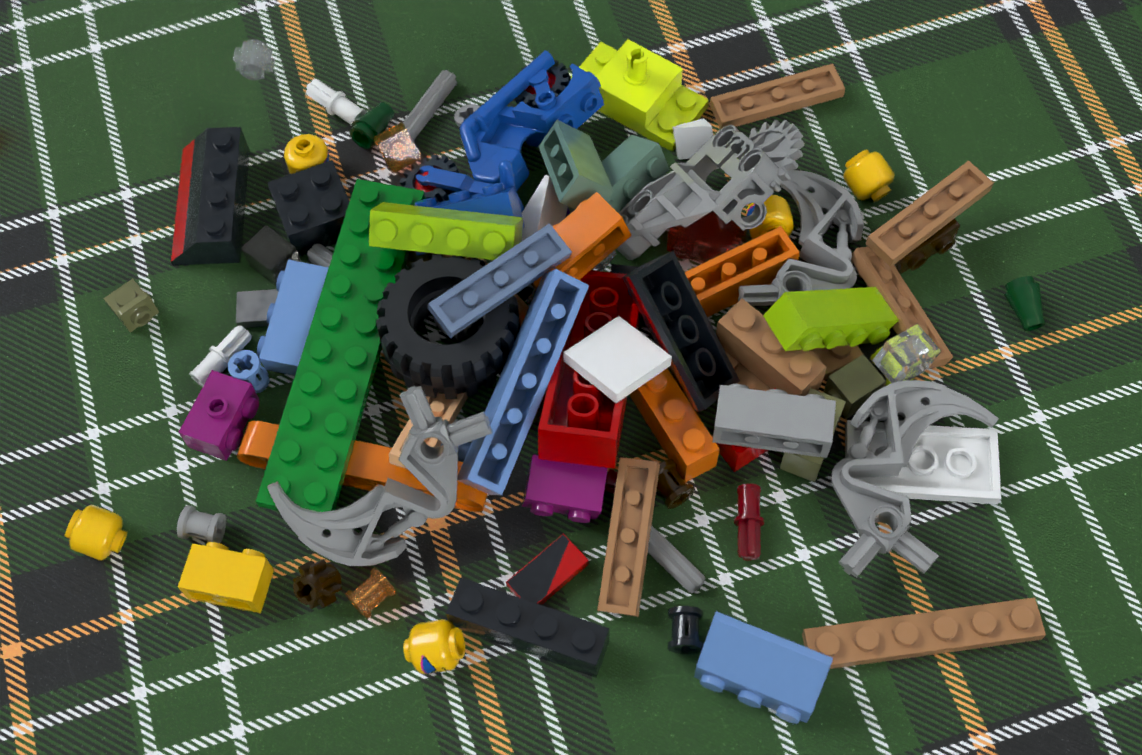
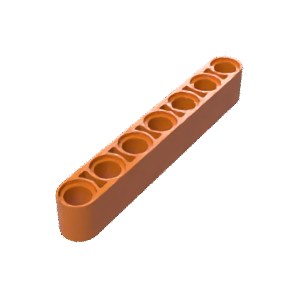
[237,421,488,512]

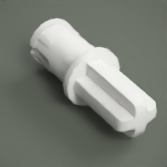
[306,79,367,125]
[189,325,252,387]

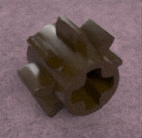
[293,559,342,609]

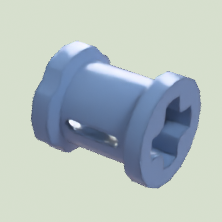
[228,350,270,393]

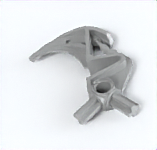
[738,170,864,306]
[831,380,999,577]
[267,386,492,566]

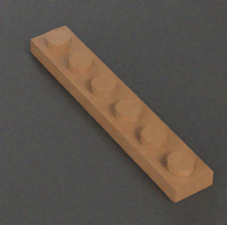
[802,597,1046,669]

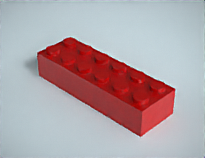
[538,270,641,469]

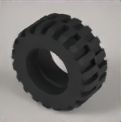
[376,254,520,399]

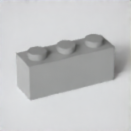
[712,384,836,458]

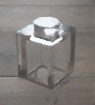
[872,323,942,383]

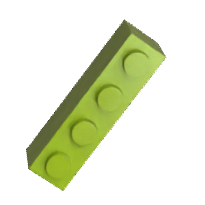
[369,202,523,260]
[763,287,899,351]

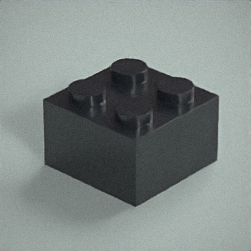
[267,160,349,258]

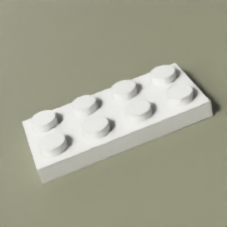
[845,420,1001,504]

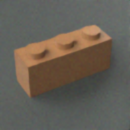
[716,298,827,396]

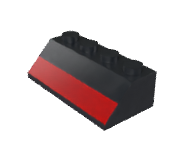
[171,127,250,266]
[622,251,740,412]

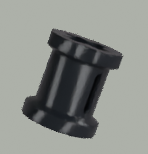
[668,606,703,654]

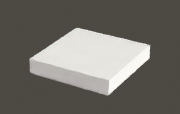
[564,316,672,403]

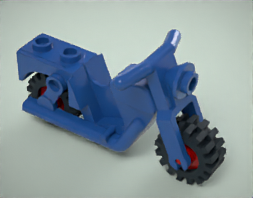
[400,50,604,212]

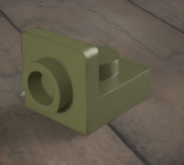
[103,279,159,332]

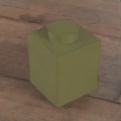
[824,354,886,419]

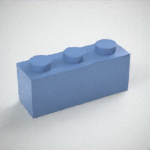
[257,260,329,376]

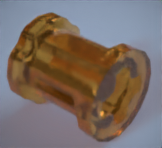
[345,568,397,620]

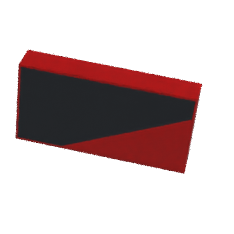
[506,533,589,605]

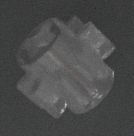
[233,39,275,80]

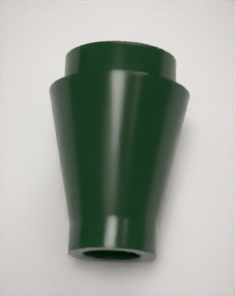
[350,102,394,149]
[1004,276,1045,331]

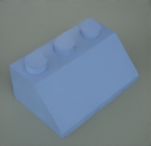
[694,612,833,724]

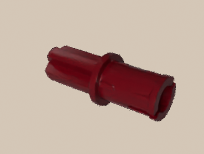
[734,483,764,561]

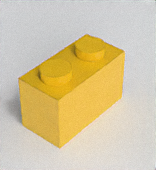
[178,542,274,613]

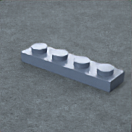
[428,223,572,338]

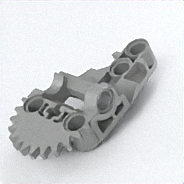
[616,120,805,260]

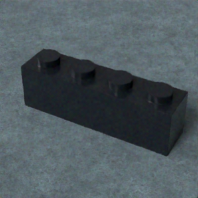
[446,577,610,678]

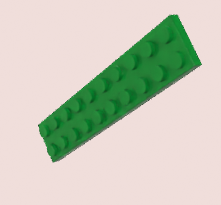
[255,179,425,512]

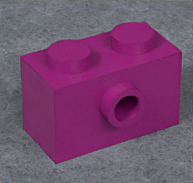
[178,370,259,461]
[522,455,608,523]

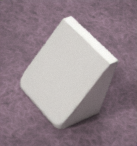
[672,118,713,159]

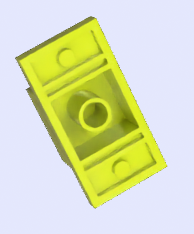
[571,39,709,152]

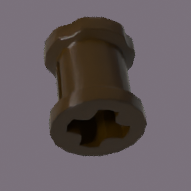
[657,459,695,509]

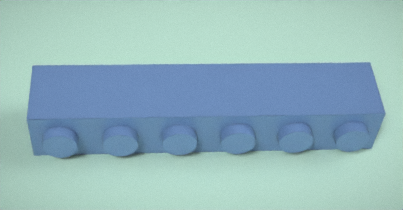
[457,269,589,495]

